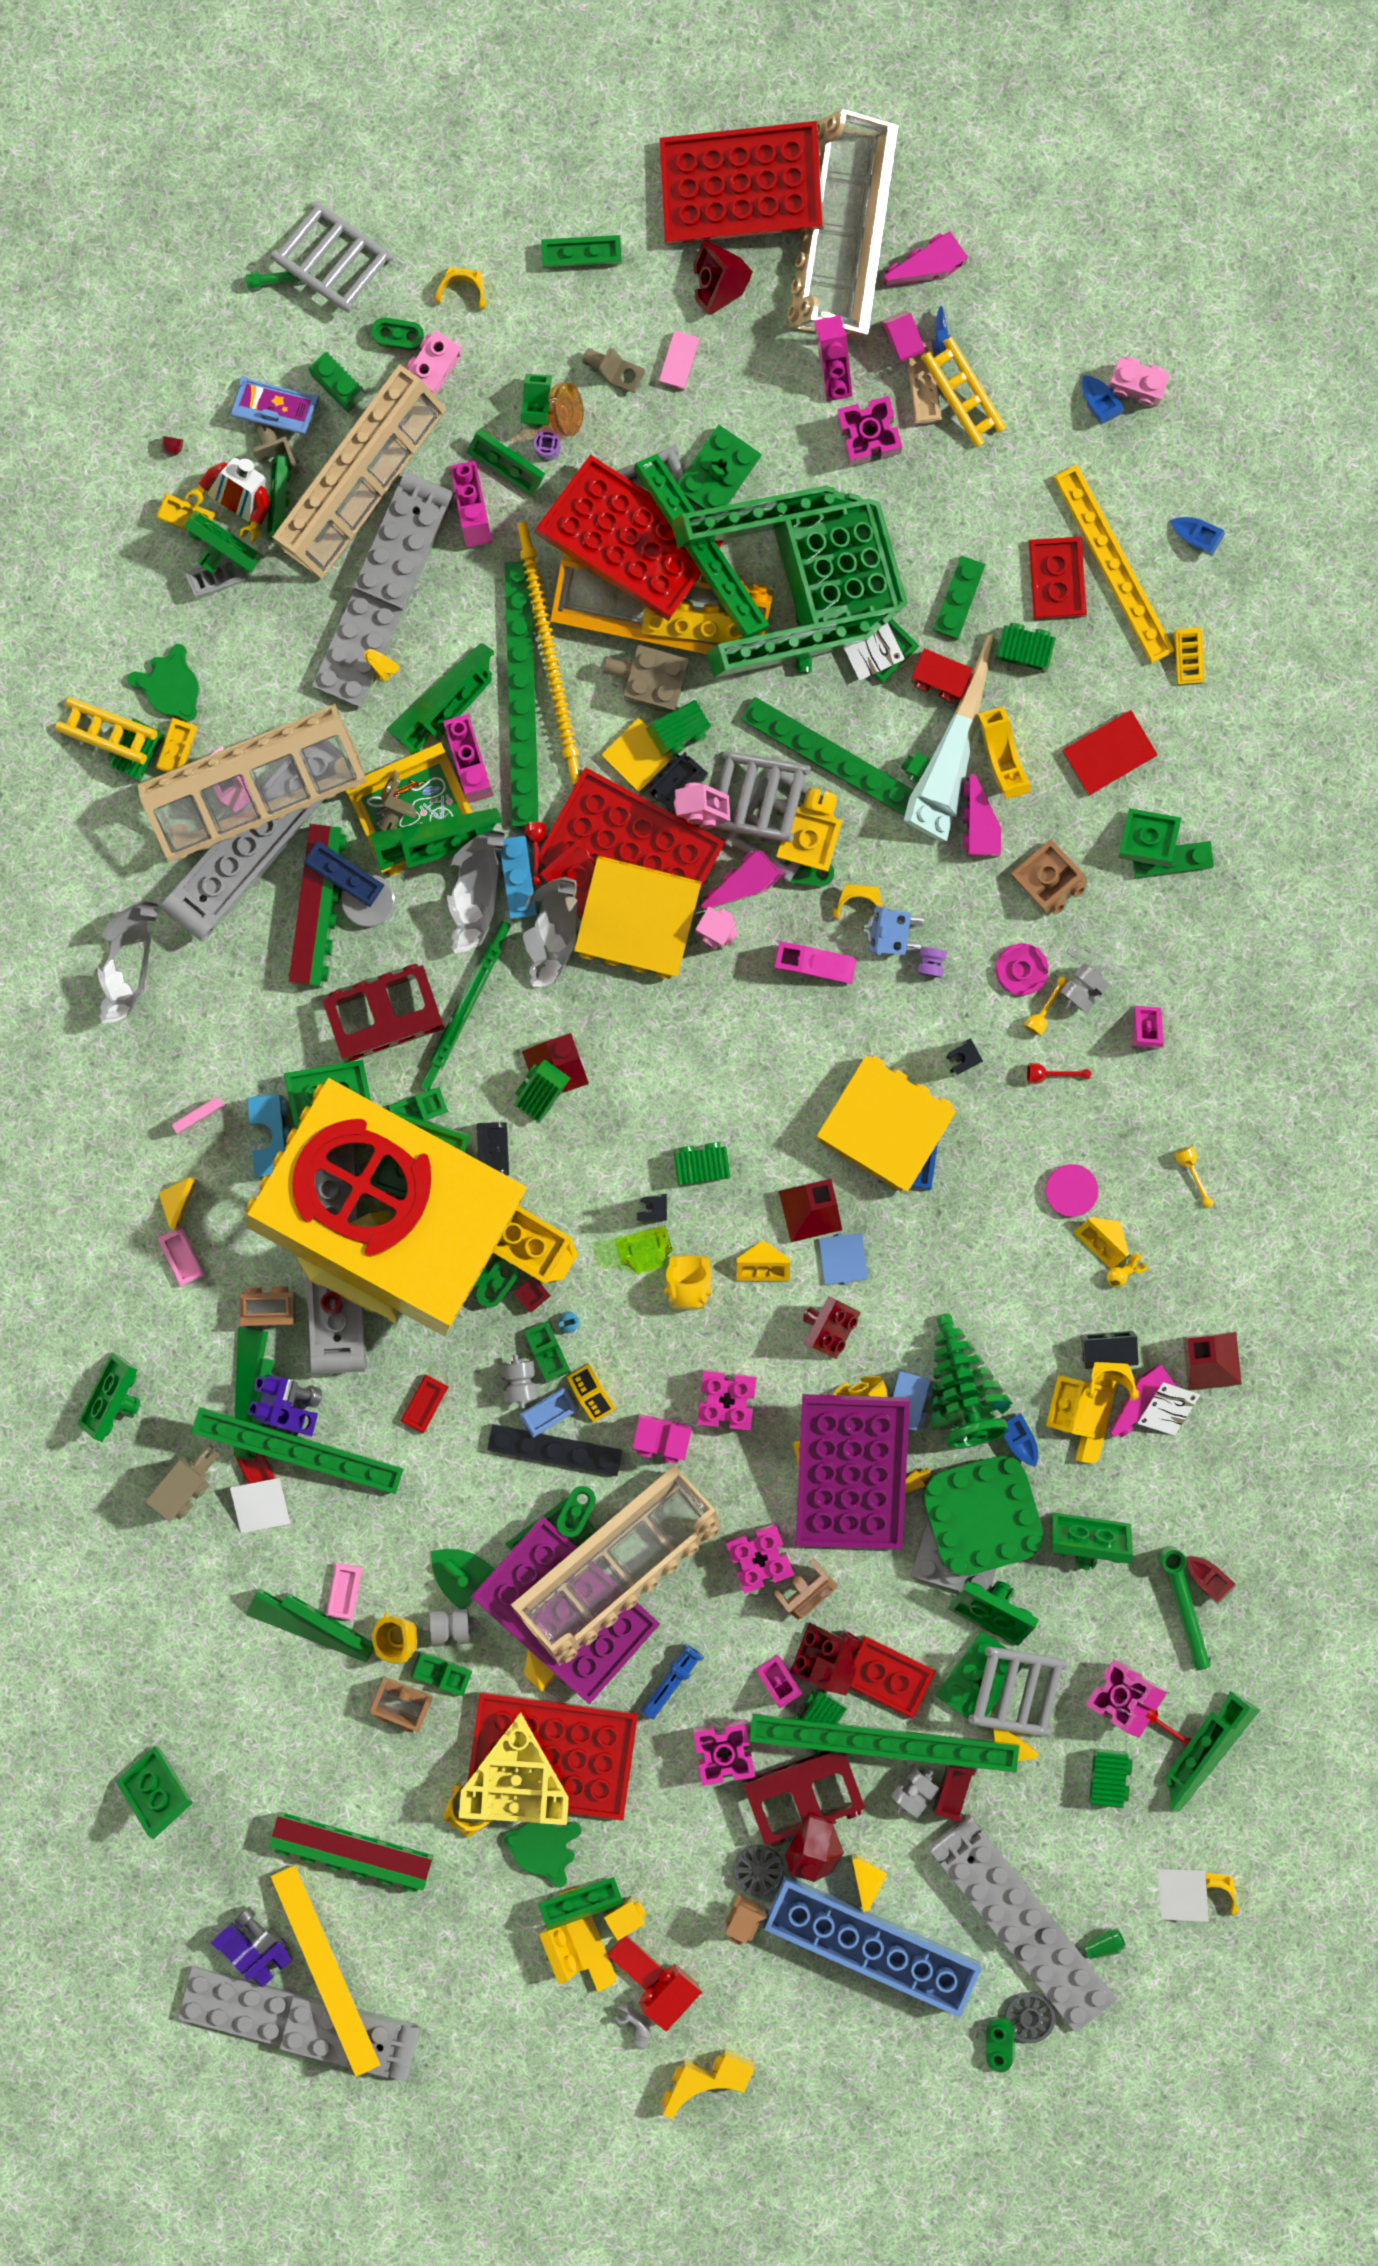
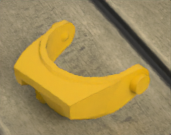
[435,267,487,310]
[364,649,400,682]
[833,883,882,920]
[1086,1362,1139,1401]
[442,1784,493,1838]
[1205,1872,1239,1916]

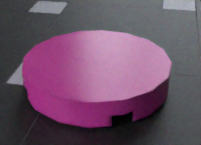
[995,943,1049,996]
[1045,1164,1099,1217]

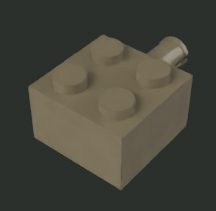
[603,645,689,713]
[145,1443,221,1522]

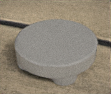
[341,874,395,927]

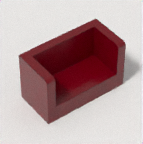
[933,1765,976,1822]

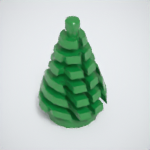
[930,1313,1013,1449]

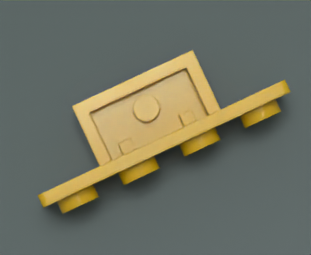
[642,601,744,643]

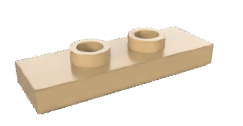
[907,341,942,425]

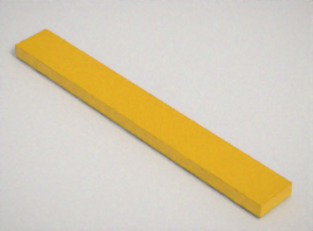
[1053,465,1175,664]
[271,1865,381,2077]

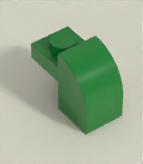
[521,374,552,427]

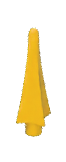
[905,1467,933,1494]

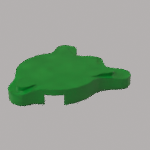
[128,644,200,721]
[503,1821,582,1888]

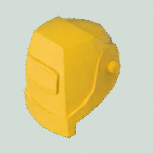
[664,1255,712,1310]
[371,1613,418,1664]

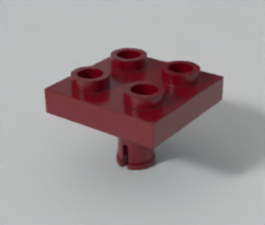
[803,1296,861,1359]

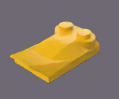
[493,1206,578,1284]

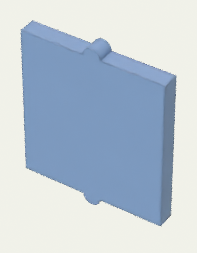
[819,1233,868,1285]

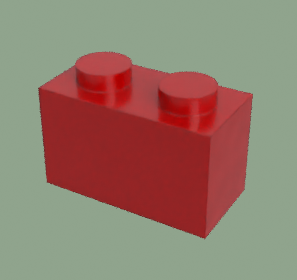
[910,648,973,703]
[639,1963,702,2032]

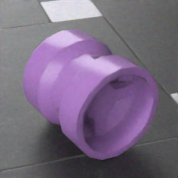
[534,429,561,461]
[917,947,947,978]

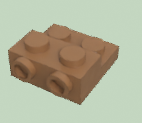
[1011,839,1088,917]

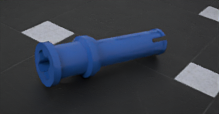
[641,1643,704,1720]

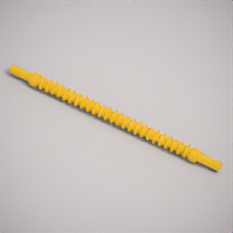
[517,522,581,785]

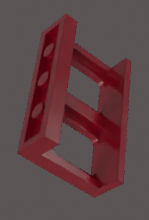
[322,964,446,1063]
[743,1751,866,1847]

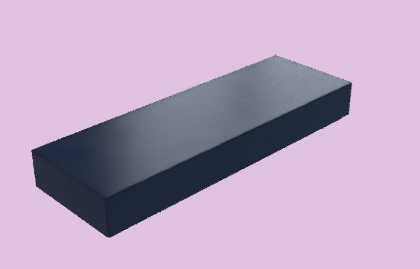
[303,841,385,908]

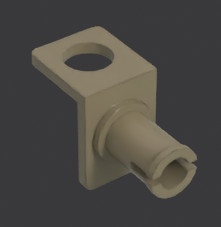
[583,347,645,393]
[253,423,300,474]
[378,770,417,831]

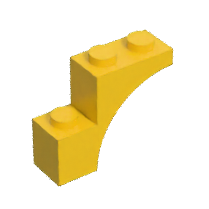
[660,2049,755,2120]

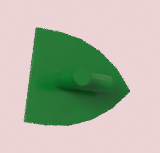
[431,1549,495,1609]

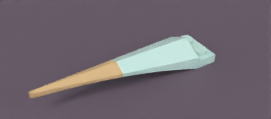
[903,634,994,842]

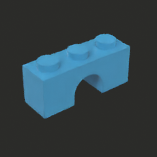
[500,836,538,921]
[247,1095,290,1177]

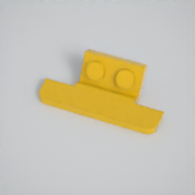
[1046,1375,1118,1463]
[539,1888,616,1992]

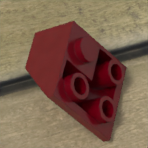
[778,1179,842,1243]
[1183,1332,1242,1390]
[790,1622,856,1696]

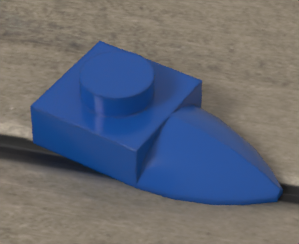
[931,306,950,361]
[1082,375,1124,425]
[1171,517,1225,556]
[1003,1413,1038,1467]

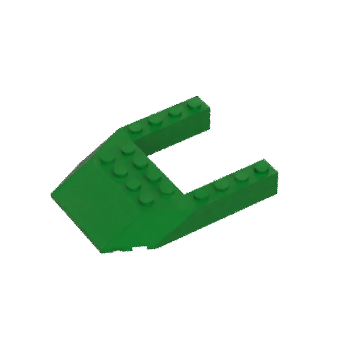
[671,486,908,678]

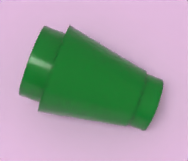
[1084,1928,1126,1960]

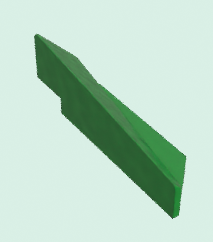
[386,643,494,754]
[370,808,502,871]
[233,1327,274,1461]
[246,1589,374,1662]
[1165,1691,1260,1812]

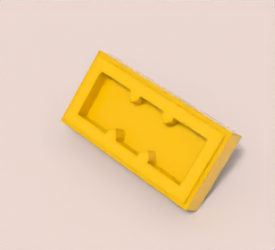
[156,493,215,531]
[155,718,199,773]

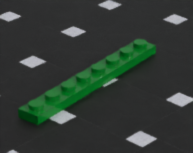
[633,454,769,638]
[741,697,913,816]
[191,1407,404,1494]

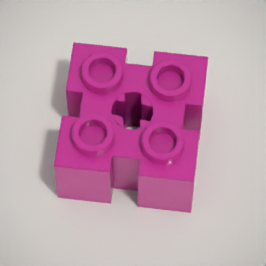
[836,396,902,467]
[697,1370,757,1430]
[632,1414,692,1464]
[725,1523,795,1594]
[1086,1659,1167,1738]
[693,1719,755,1786]

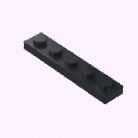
[487,1424,623,1476]

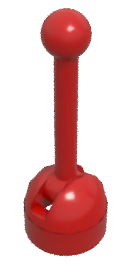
[525,822,546,885]
[1027,1063,1092,1084]
[1146,1708,1191,1748]

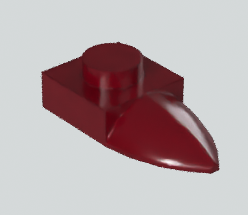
[1186,1556,1236,1605]

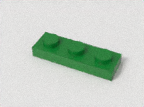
[541,235,622,269]
[466,429,546,497]
[267,456,291,540]
[933,555,986,640]
[1132,841,1214,878]
[538,1877,623,1931]

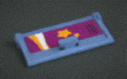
[231,376,319,435]

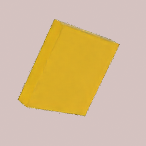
[601,718,675,793]

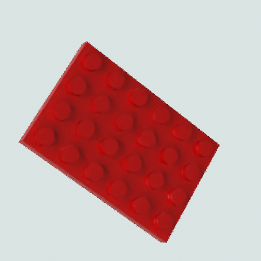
[659,121,824,245]
[534,454,724,621]
[539,767,725,889]
[467,1691,638,1821]

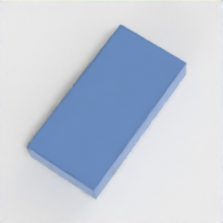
[519,1387,578,1438]

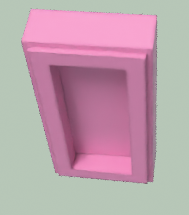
[659,330,700,390]
[172,1097,225,1134]
[158,1227,205,1287]
[326,1562,363,1620]

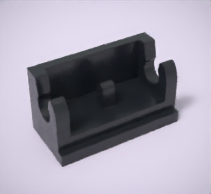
[946,1038,983,1077]
[476,1122,510,1175]
[637,1194,667,1221]
[1081,1331,1139,1369]

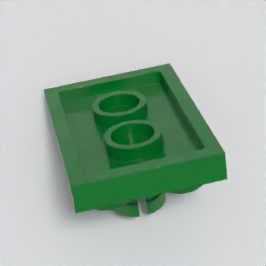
[678,424,762,510]
[183,509,262,573]
[77,1352,140,1442]
[1050,1512,1133,1570]
[948,1581,1039,1646]
[935,1630,1025,1727]
[116,1746,193,1839]

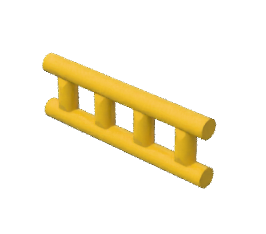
[921,336,1006,448]
[55,697,157,764]

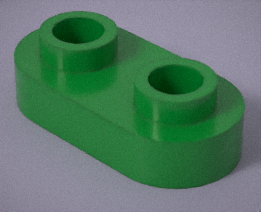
[371,317,425,351]
[784,860,834,887]
[476,1259,519,1308]
[557,1486,596,1537]
[986,2017,1015,2072]

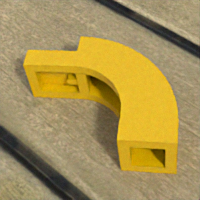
[978,707,1031,799]

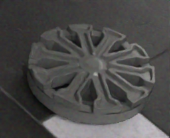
[733,1844,783,1896]
[1005,1992,1056,2043]

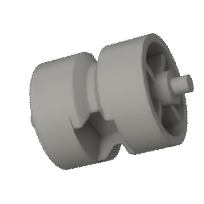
[1059,963,1110,1013]
[499,1355,538,1408]
[424,1609,477,1646]
[891,1766,941,1818]

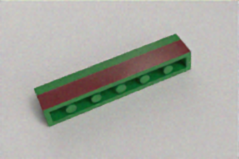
[288,824,347,987]
[269,1811,434,1892]

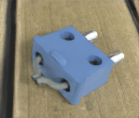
[862,905,924,955]

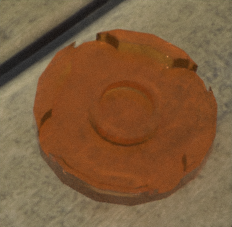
[548,383,584,436]

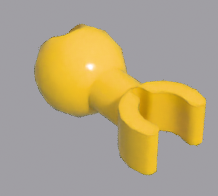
[1107,1252,1148,1288]

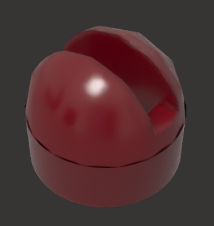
[161,436,184,456]
[320,1292,343,1315]
[840,1630,862,1652]

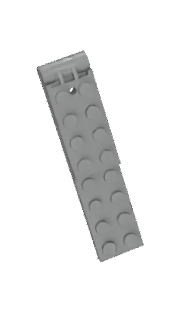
[312,471,455,708]
[160,739,345,942]
[307,1144,367,1375]
[928,1814,1117,2033]
[178,1966,421,2081]

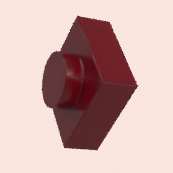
[514,1277,551,1313]

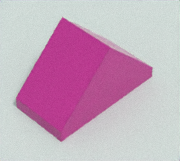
[880,311,925,362]
[1131,1006,1164,1049]
[756,1655,802,1709]

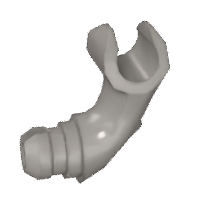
[615,2003,652,2050]

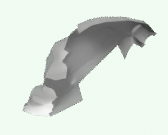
[447,830,505,953]
[523,877,577,987]
[97,901,158,1024]

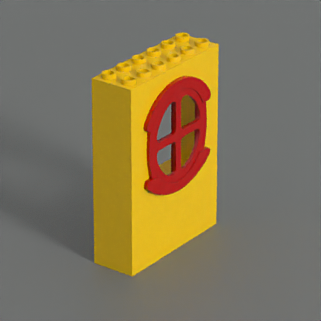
[245,1078,527,1337]

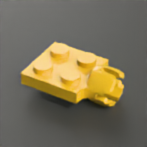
[776,788,843,872]

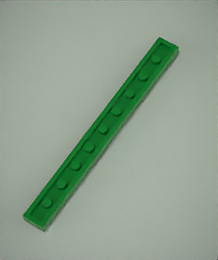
[505,562,539,827]
[749,1713,1019,1773]

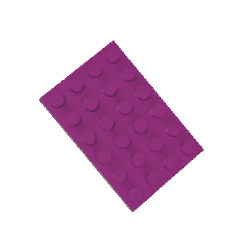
[796,1394,910,1550]
[470,1516,660,1705]

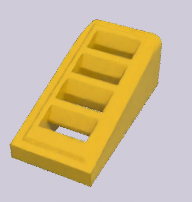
[1173,627,1204,685]

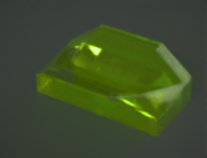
[614,1225,673,1274]

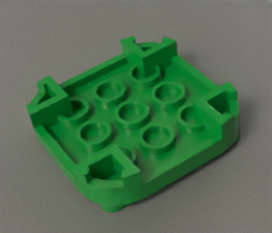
[922,1456,1043,1576]

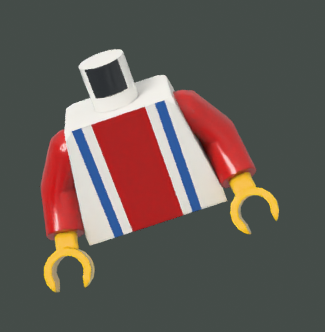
[185,458,271,542]

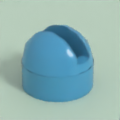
[558,1312,579,1333]

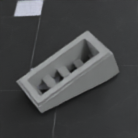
[185,557,246,600]

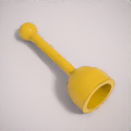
[1023,977,1068,1037]
[1174,1146,1213,1208]

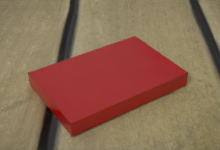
[1028,536,1087,620]
[1062,710,1158,796]
[850,1635,936,1719]

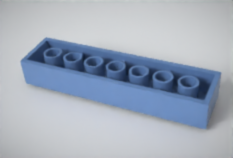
[763,1875,982,2017]

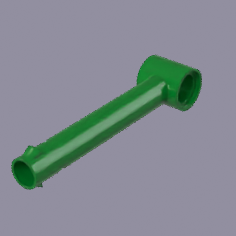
[1158,1546,1211,1671]

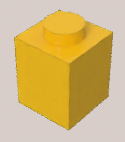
[604,1896,647,1941]

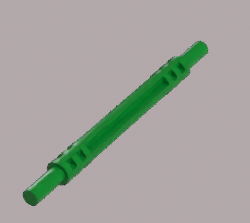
[419,921,511,1091]

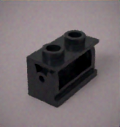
[649,752,708,813]

